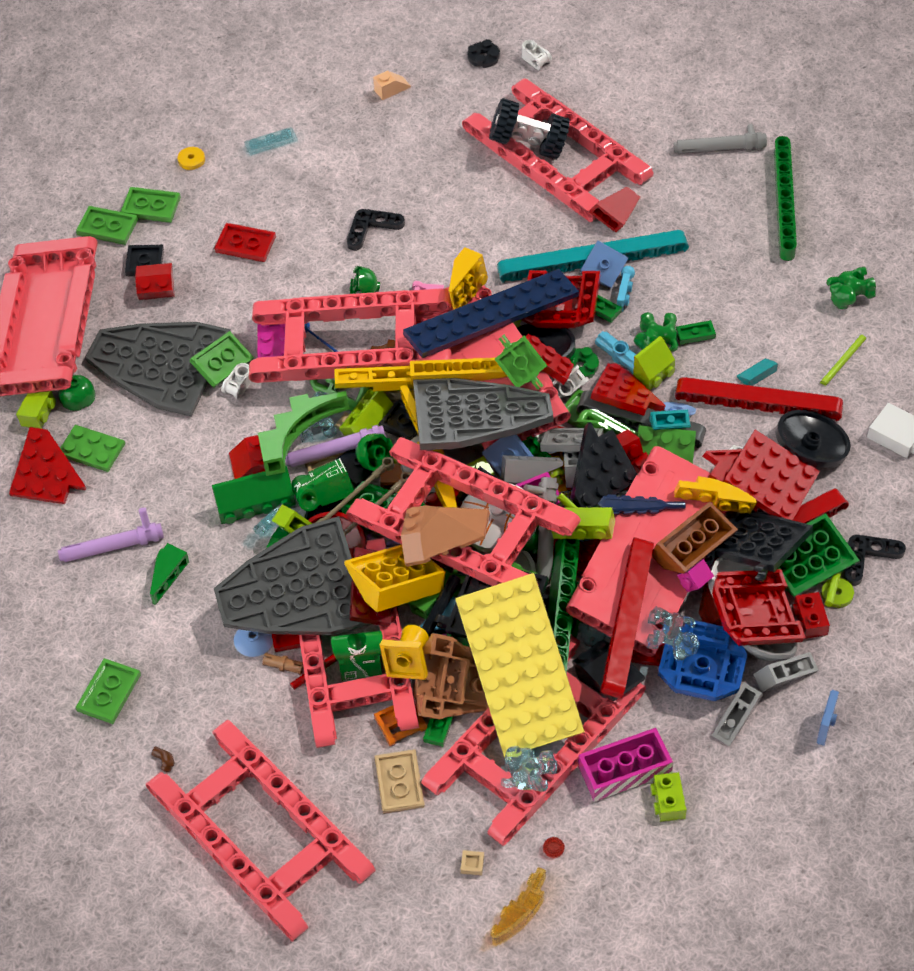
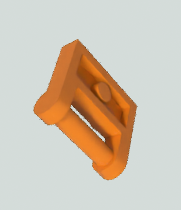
[374,705,427,747]

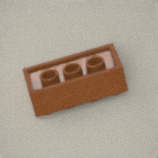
[652,502,738,574]

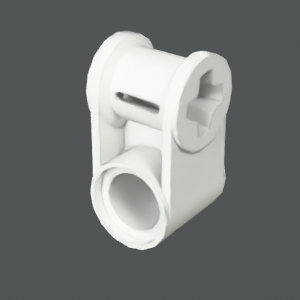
[522,40,552,70]
[221,363,252,399]
[554,365,589,398]

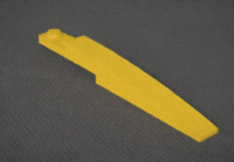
[334,358,508,392]
[400,384,457,508]

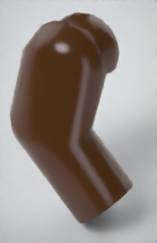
[151,746,175,772]

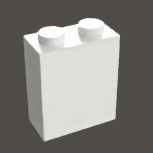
[867,403,914,458]

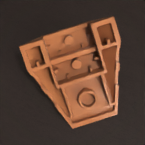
[401,505,490,567]
[413,633,489,719]

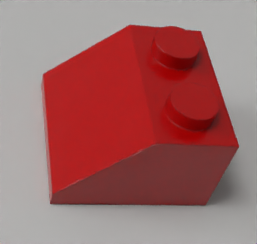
[135,263,175,300]
[229,435,265,479]

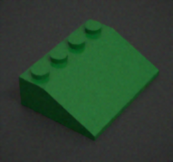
[778,513,860,597]

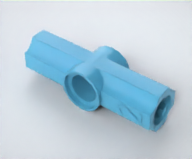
[595,331,636,373]

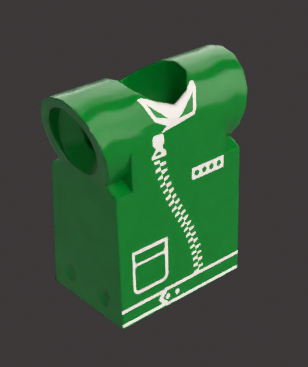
[291,458,354,511]
[331,631,383,682]

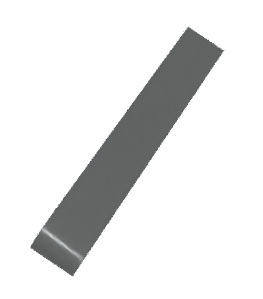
[577,391,706,448]

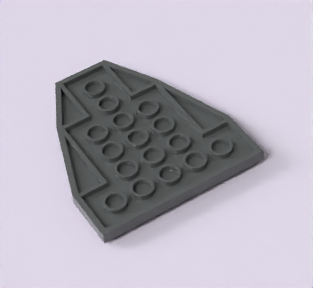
[85,322,231,417]
[413,378,553,451]
[213,517,370,635]

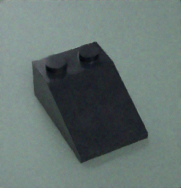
[572,639,645,702]

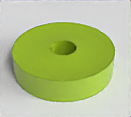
[821,578,854,608]

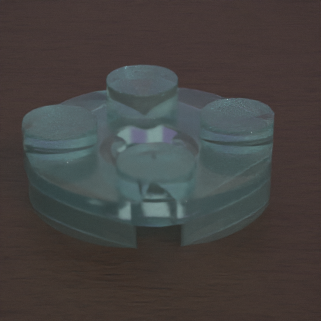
[252,503,282,536]

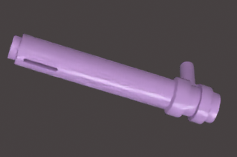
[285,425,386,467]
[58,508,164,562]

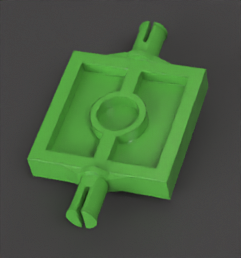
[495,334,547,390]

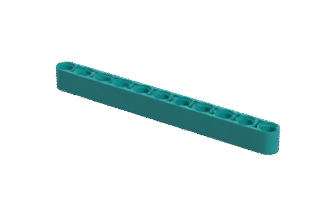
[497,230,689,283]

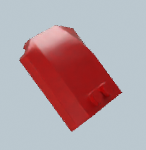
[522,270,601,328]
[712,569,806,646]

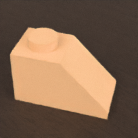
[373,71,411,100]

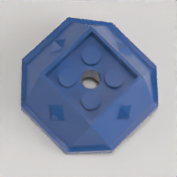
[658,620,747,701]

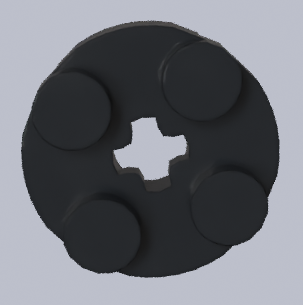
[468,39,500,68]

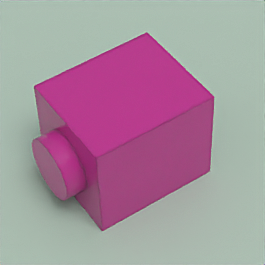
[677,559,714,592]

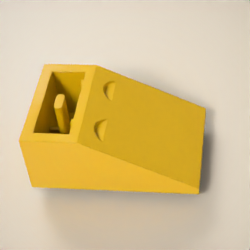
[449,247,488,310]

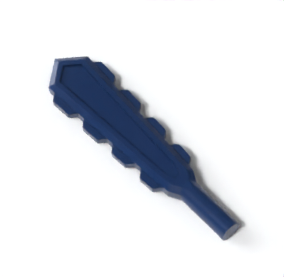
[597,494,686,515]

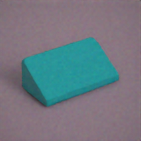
[737,358,778,386]
[649,409,691,430]

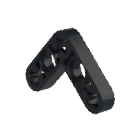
[347,209,405,251]
[844,534,906,586]

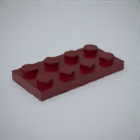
[350,547,392,627]

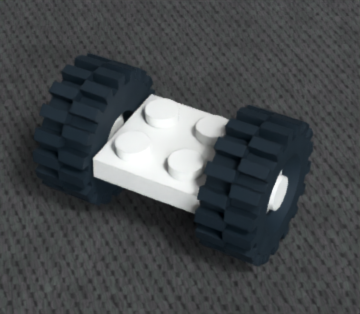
[489,98,570,160]

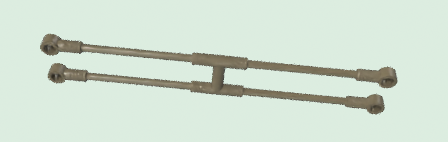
[316,457,411,536]

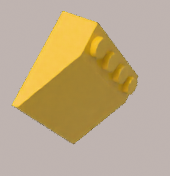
[344,544,445,612]

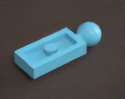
[617,266,635,311]

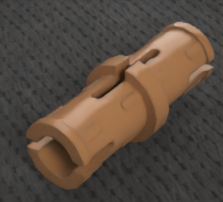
[262,652,304,675]

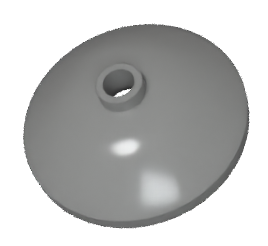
[743,643,798,661]

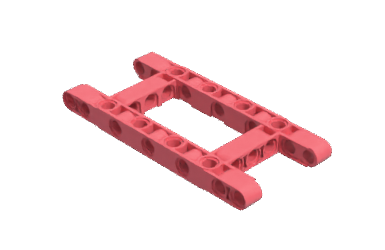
[462,78,654,222]
[249,288,451,383]
[346,437,581,586]
[299,537,419,748]
[422,635,646,846]
[146,720,376,941]

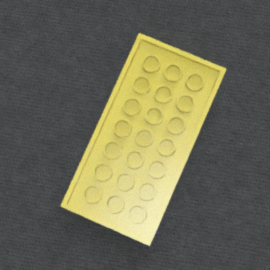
[455,573,585,758]

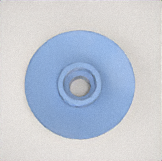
[664,402,696,416]
[234,629,273,657]

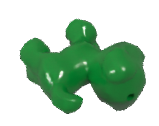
[826,266,876,309]
[634,312,679,352]

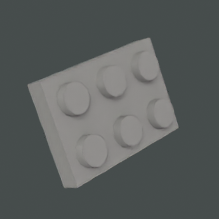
[540,428,603,453]

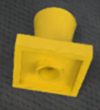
[380,625,429,680]

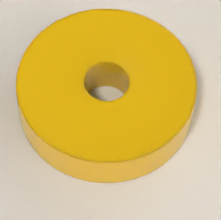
[177,147,205,170]

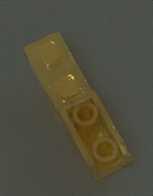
[490,867,546,946]

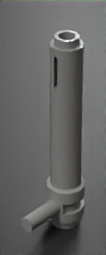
[673,124,767,154]
[523,477,559,586]

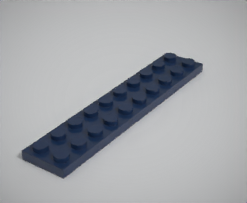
[403,269,579,358]

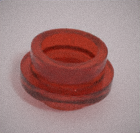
[543,837,565,858]

